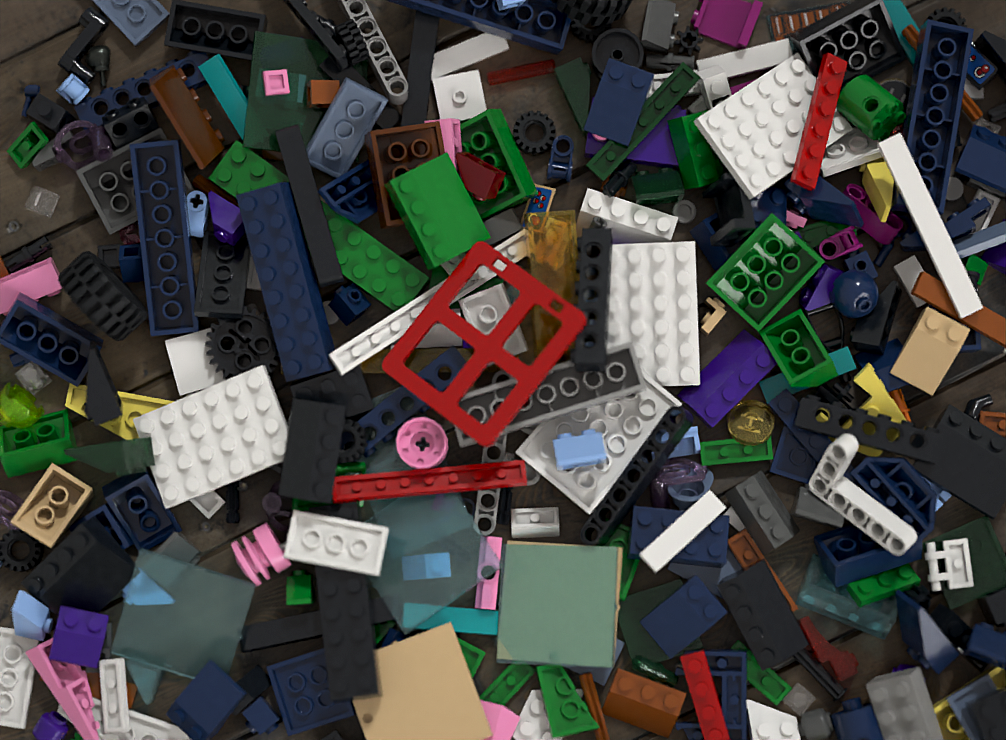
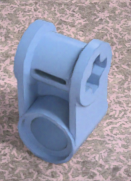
[56,73,90,105]
[187,191,209,238]

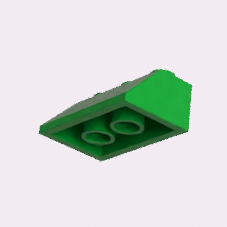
[667,109,725,190]
[759,309,838,387]
[0,409,78,478]

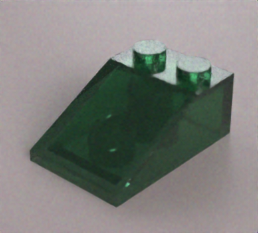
[64,437,155,476]

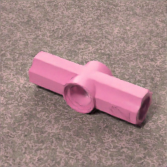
[475,536,502,610]

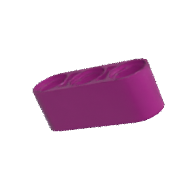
[843,184,903,245]

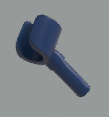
[21,85,40,117]

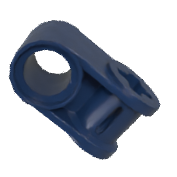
[547,135,574,182]

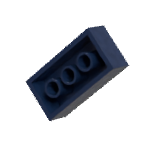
[627,506,730,568]

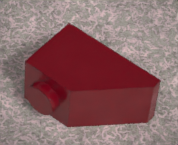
[455,152,506,201]

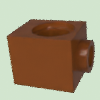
[307,80,340,108]

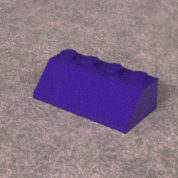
[677,330,777,429]

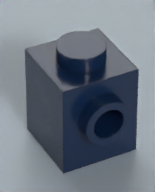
[119,244,145,283]
[842,250,878,280]
[328,283,371,326]
[242,696,281,735]

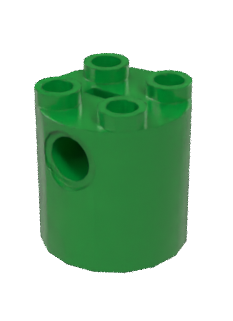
[836,75,906,142]

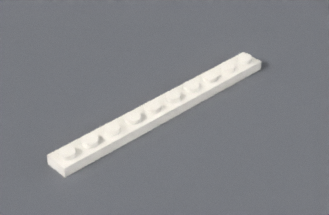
[328,228,538,375]

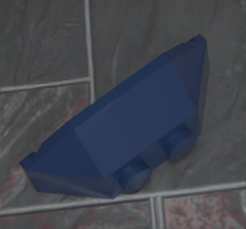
[317,159,378,224]
[851,456,937,546]

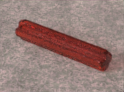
[487,59,556,85]

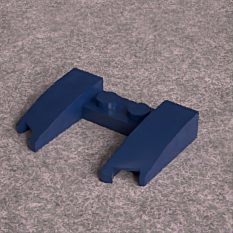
[675,649,748,740]

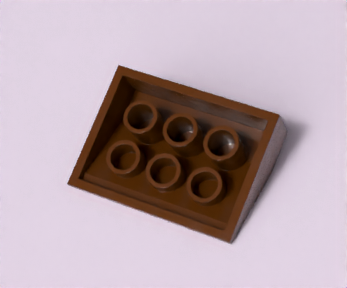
[149,64,225,169]
[364,121,445,229]

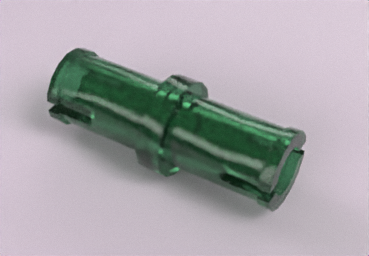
[632,655,679,687]

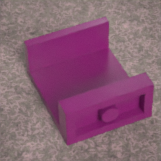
[690,0,763,50]

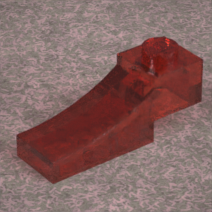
[797,616,859,681]

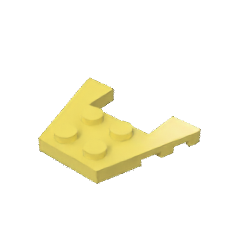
[816,362,907,457]

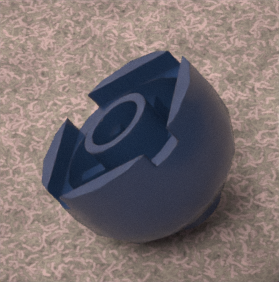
[829,269,879,318]

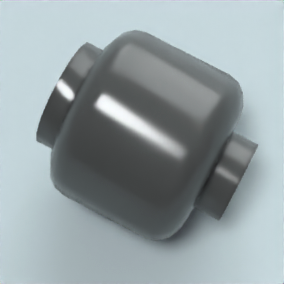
[797,708,835,740]

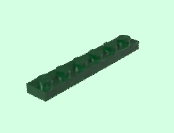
[586,62,700,182]

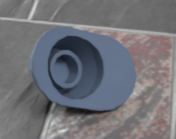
[668,464,714,511]

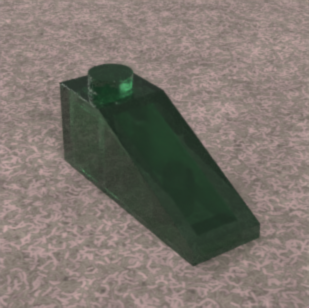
[554,57,592,136]

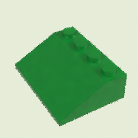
[460,109,538,221]
[384,153,491,270]
[706,213,825,332]

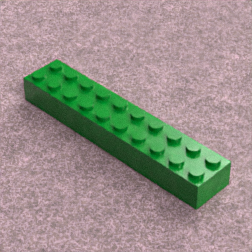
[208,140,430,313]

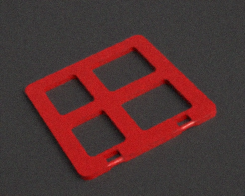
[382,241,587,447]

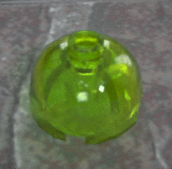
[0,382,45,429]

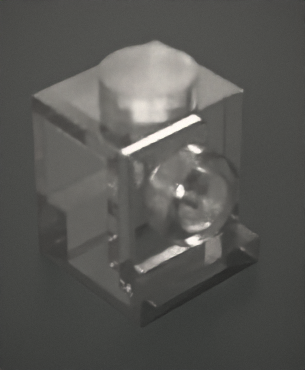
[14,361,53,395]

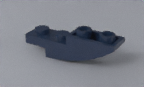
[900,197,991,252]

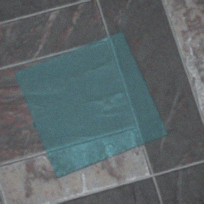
[364,492,503,634]
[497,544,618,667]
[111,548,256,679]

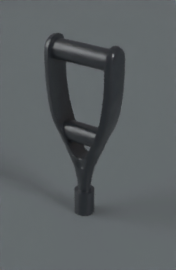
[802,303,851,383]

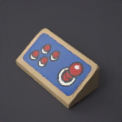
[521,184,556,236]

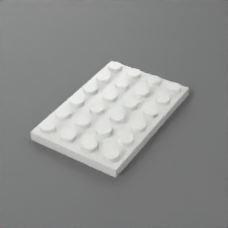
[694,53,853,200]
[599,241,700,386]
[515,343,682,515]
[133,365,288,509]

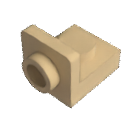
[700,297,727,336]

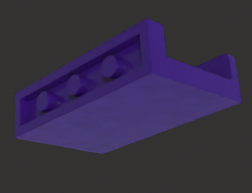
[584,97,687,170]

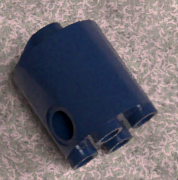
[830,697,884,740]

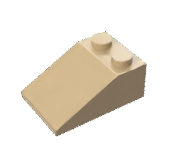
[890,307,970,396]
[11,463,94,549]

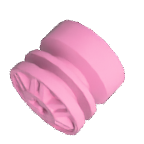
[396,417,449,469]
[231,522,292,587]

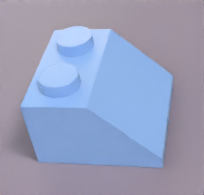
[553,429,607,471]

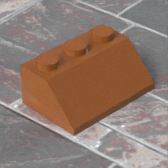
[602,668,686,738]

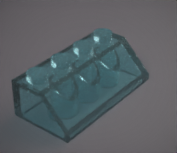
[795,553,898,640]

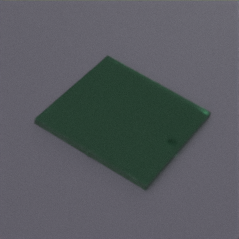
[243,31,368,163]

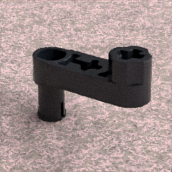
[58,6,110,86]

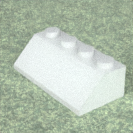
[572,188,678,244]

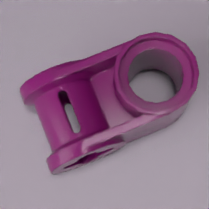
[815,226,863,262]

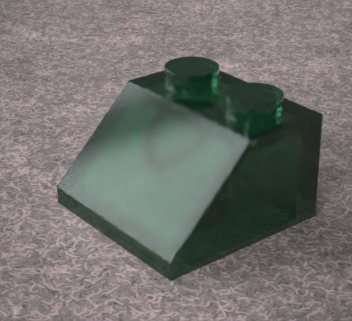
[630,167,684,207]

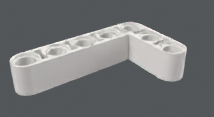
[809,433,917,555]

